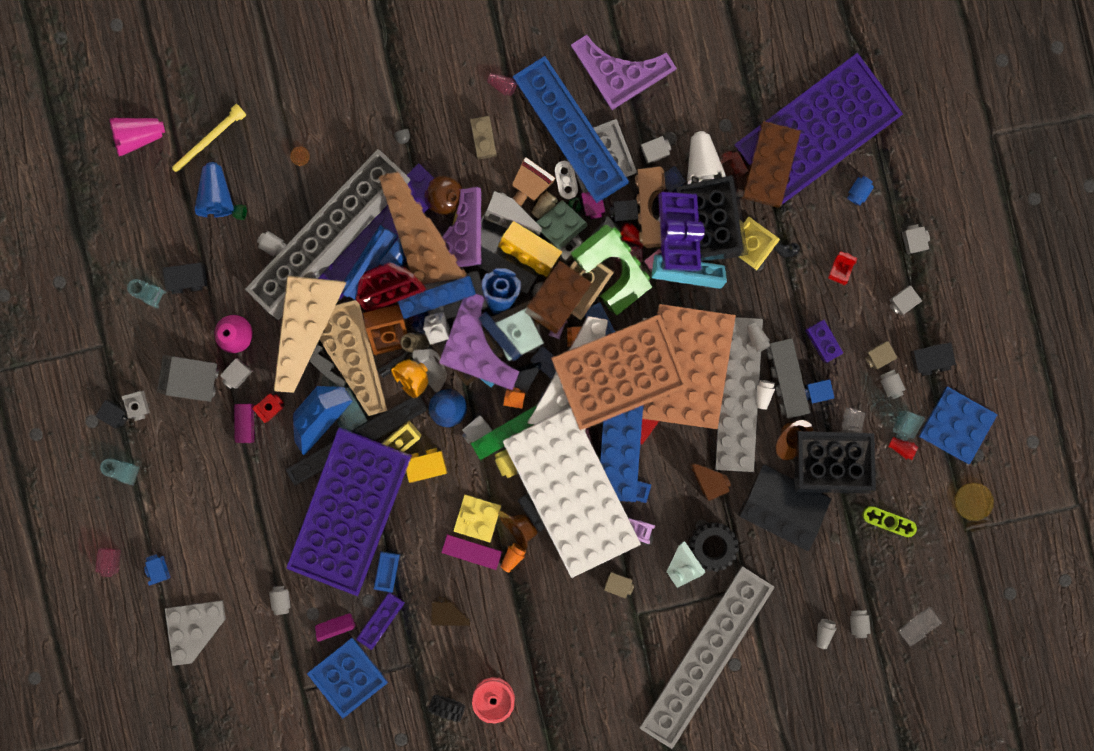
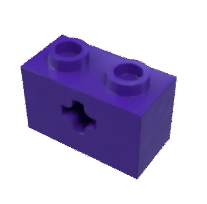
[805,320,843,363]

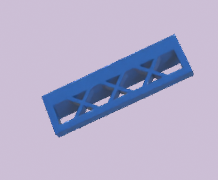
[342,225,397,300]

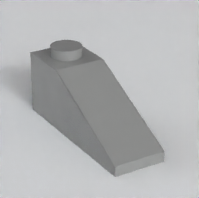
[483,191,542,237]

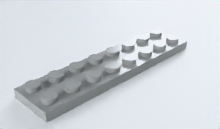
[715,317,763,472]

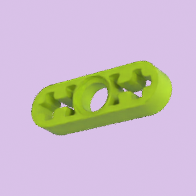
[862,506,917,537]

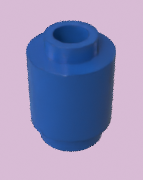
[847,176,874,206]

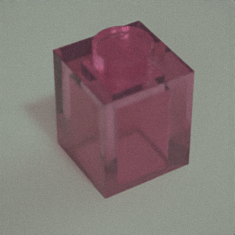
[95,548,121,577]

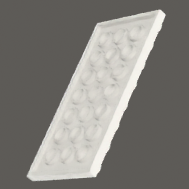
[503,407,641,578]

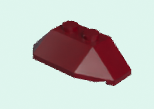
[356,262,426,312]

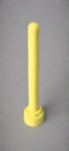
[172,104,247,172]

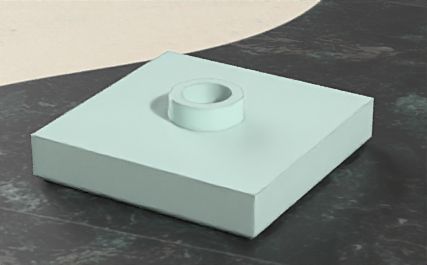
[496,309,543,361]

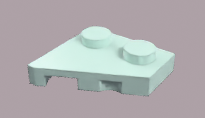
[667,541,705,588]

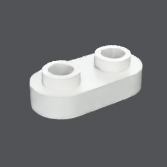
[555,161,578,199]

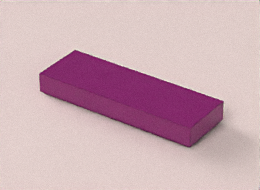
[442,534,502,570]

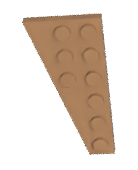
[379,172,467,284]

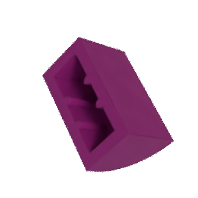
[234,404,254,443]

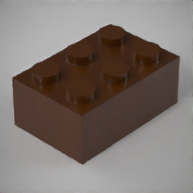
[525,261,592,334]

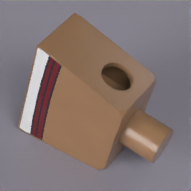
[512,157,556,206]

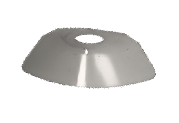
[412,349,447,392]

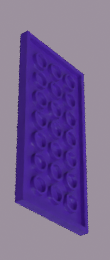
[734,53,903,204]
[286,428,412,596]

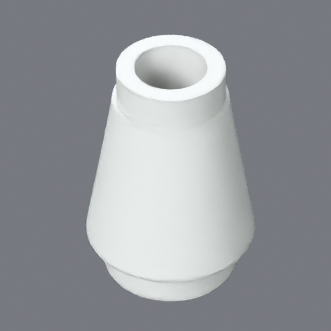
[756,380,775,409]

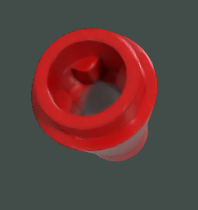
[620,222,644,247]
[889,437,918,460]

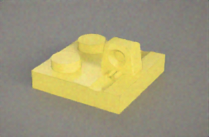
[739,217,780,270]
[454,494,501,542]

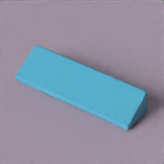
[652,255,727,289]

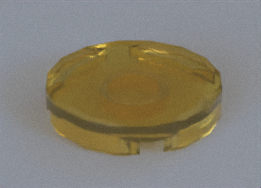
[955,483,994,521]

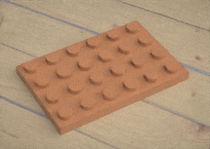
[642,304,736,429]
[551,314,688,430]

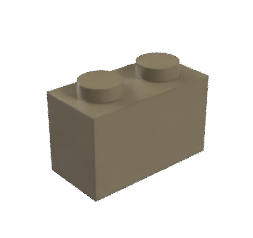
[470,116,497,160]

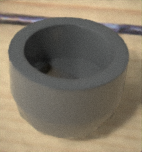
[393,129,410,144]

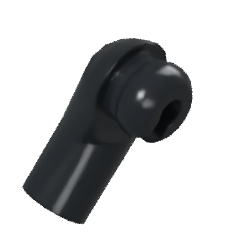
[773,241,800,257]

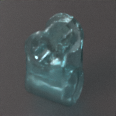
[127,279,167,309]
[100,458,140,486]

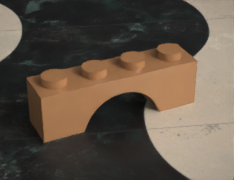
[635,167,666,248]

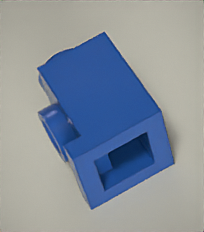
[144,554,171,585]

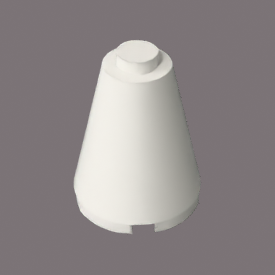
[687,131,726,185]

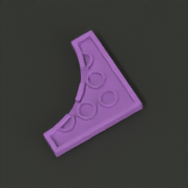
[571,35,677,110]
[442,187,481,267]
[439,294,519,390]

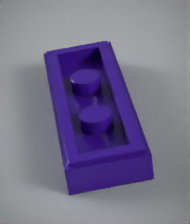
[356,592,405,650]

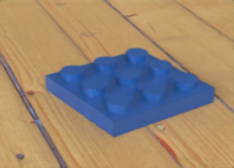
[918,387,997,465]
[307,637,388,719]

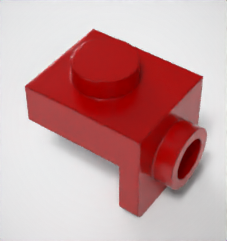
[828,251,857,285]

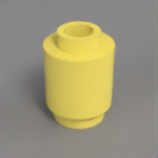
[495,449,518,478]

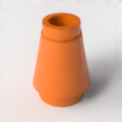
[500,543,526,573]

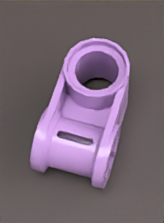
[628,518,655,544]

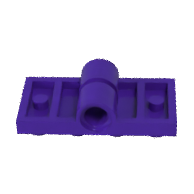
[659,192,704,271]

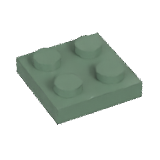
[536,200,587,250]

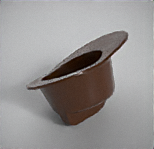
[776,420,813,460]
[498,511,537,549]

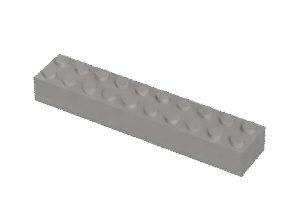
[246,149,410,320]

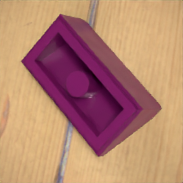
[315,613,355,641]

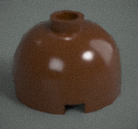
[424,176,463,215]

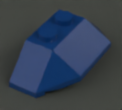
[293,386,353,455]

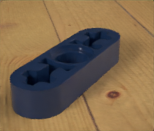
[478,312,522,361]

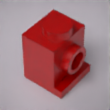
[252,393,284,423]

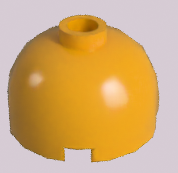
[391,360,428,398]

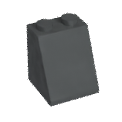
[157,355,219,402]

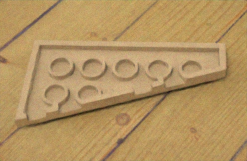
[274,276,346,393]
[319,300,388,416]

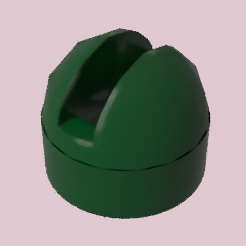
[568,197,583,213]
[232,204,247,220]

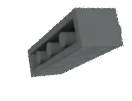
[766,338,810,419]

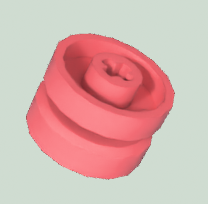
[472,677,515,724]

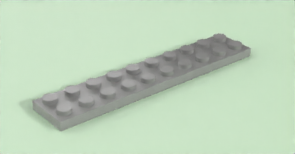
[639,566,775,749]

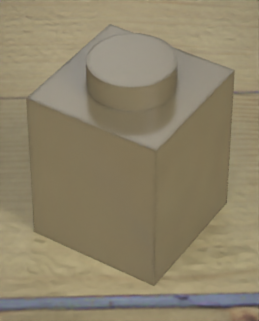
[865,341,897,369]
[603,571,634,598]

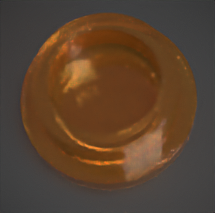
[290,147,310,166]

